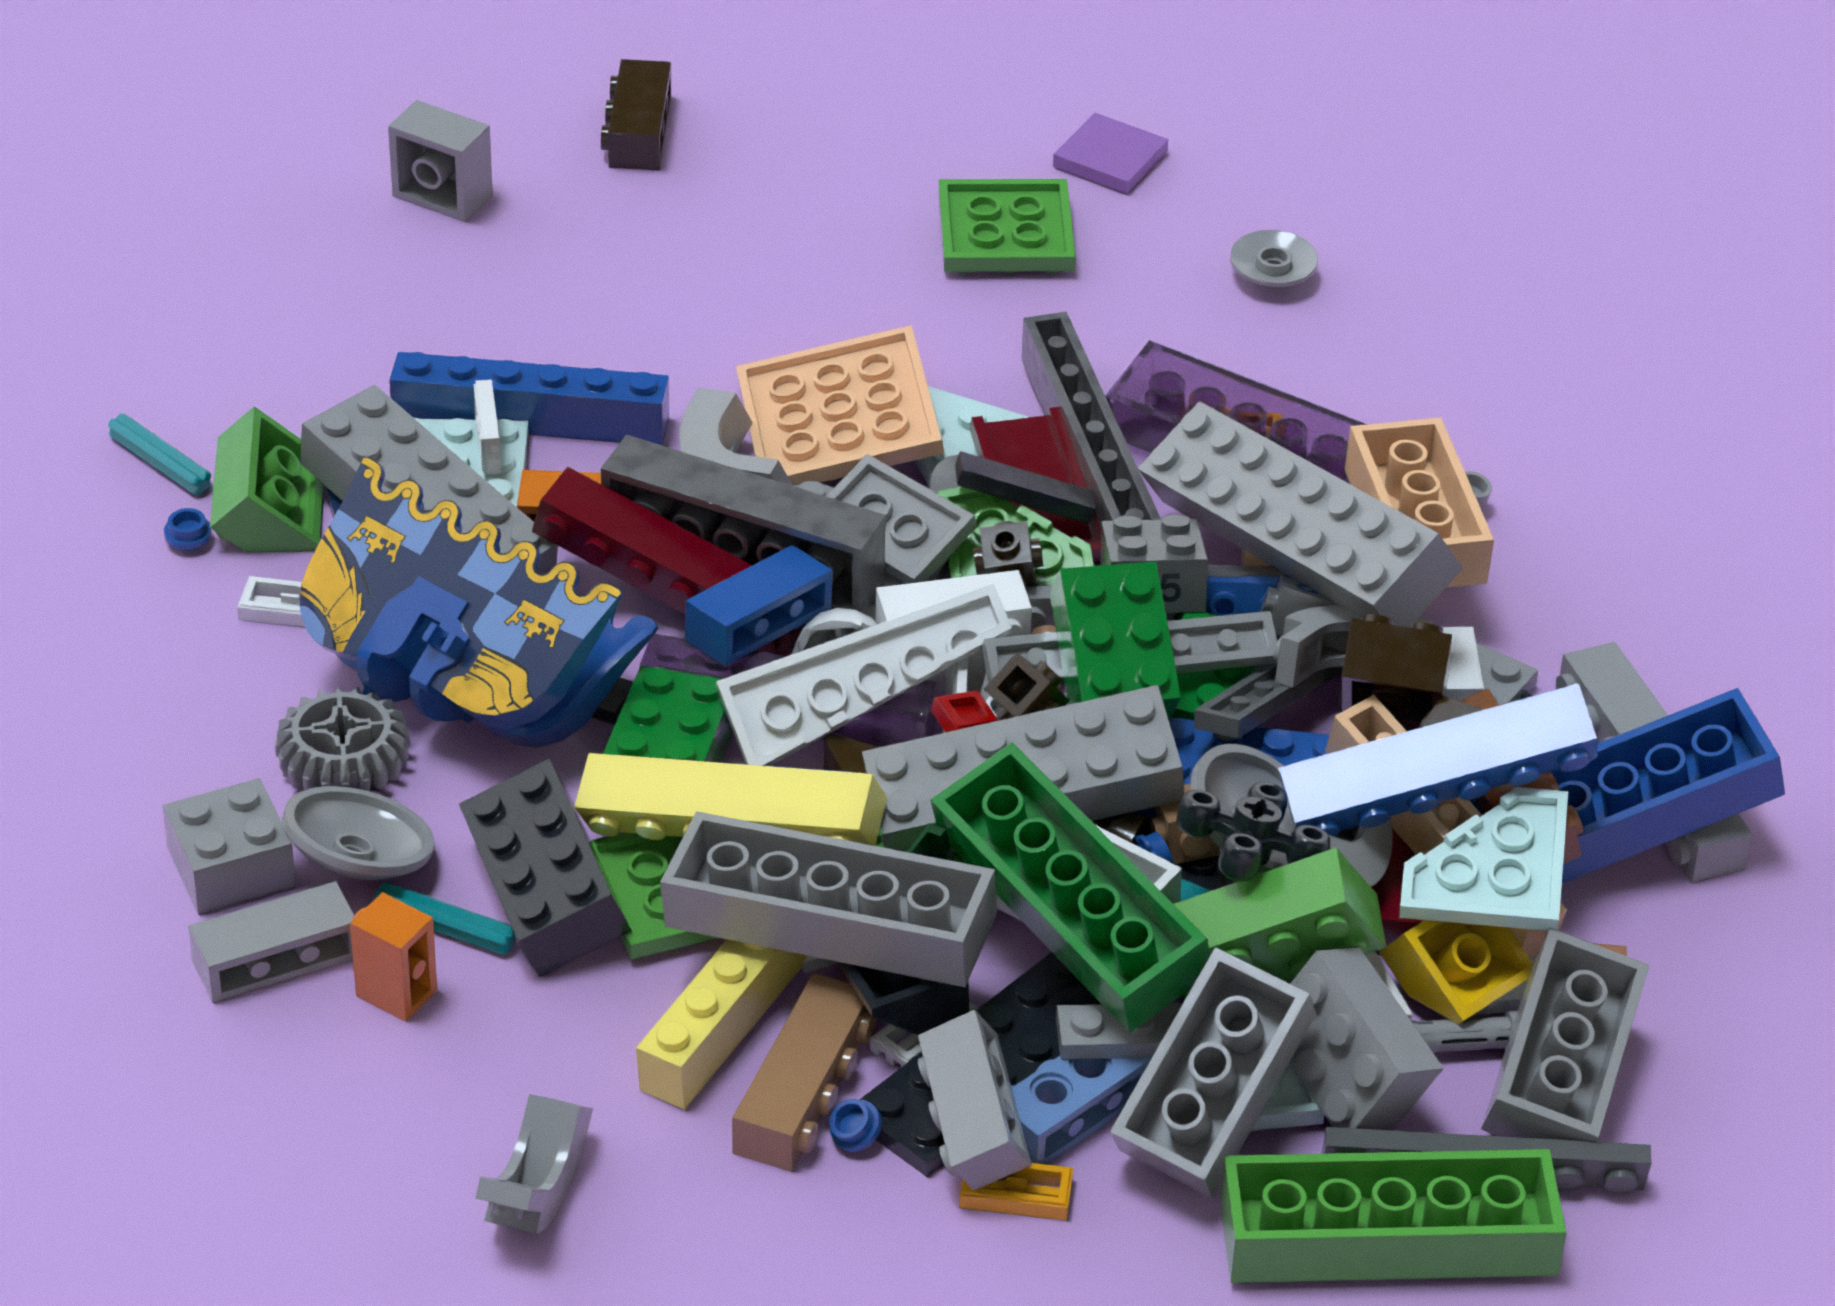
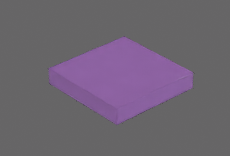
[1053,113,1169,194]

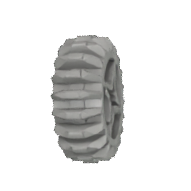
[275,686,410,792]

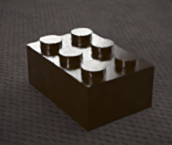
[1341,614,1452,723]

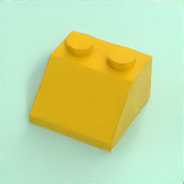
[1379,920,1533,1024]

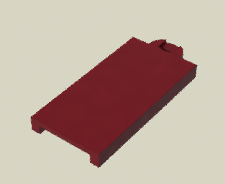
[969,407,1101,562]

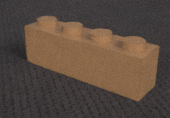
[732,973,877,1172]

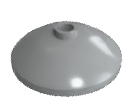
[1191,744,1295,873]
[282,786,434,880]

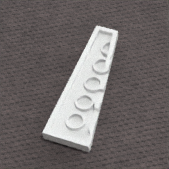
[716,583,1012,766]

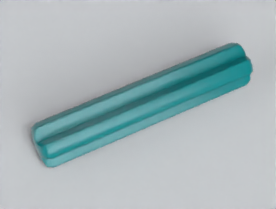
[108,413,212,495]
[373,882,516,955]

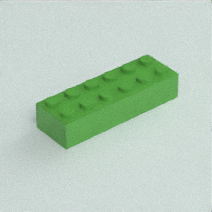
[1220,1149,1566,1283]

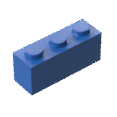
[685,545,833,666]

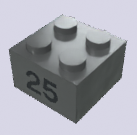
[1100,515,1208,613]

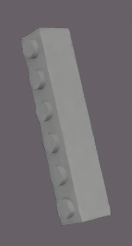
[1556,642,1753,883]

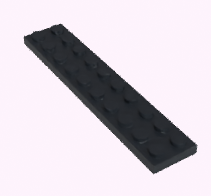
[859,855,1238,1178]

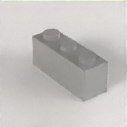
[188,881,354,1003]
[918,1010,1032,1191]

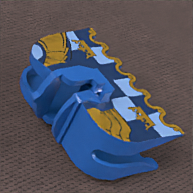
[300,457,659,748]

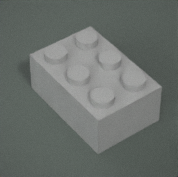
[1289,947,1444,1130]

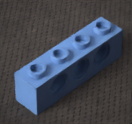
[1011,1056,1152,1164]

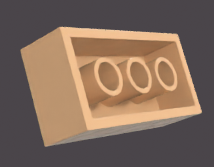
[1345,417,1494,588]

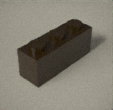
[601,59,672,170]

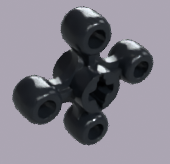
[1176,782,1330,882]

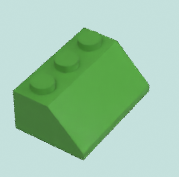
[210,406,323,552]

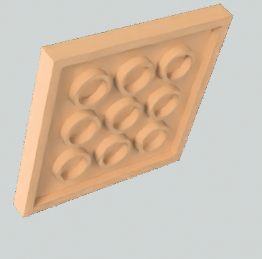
[736,325,945,486]

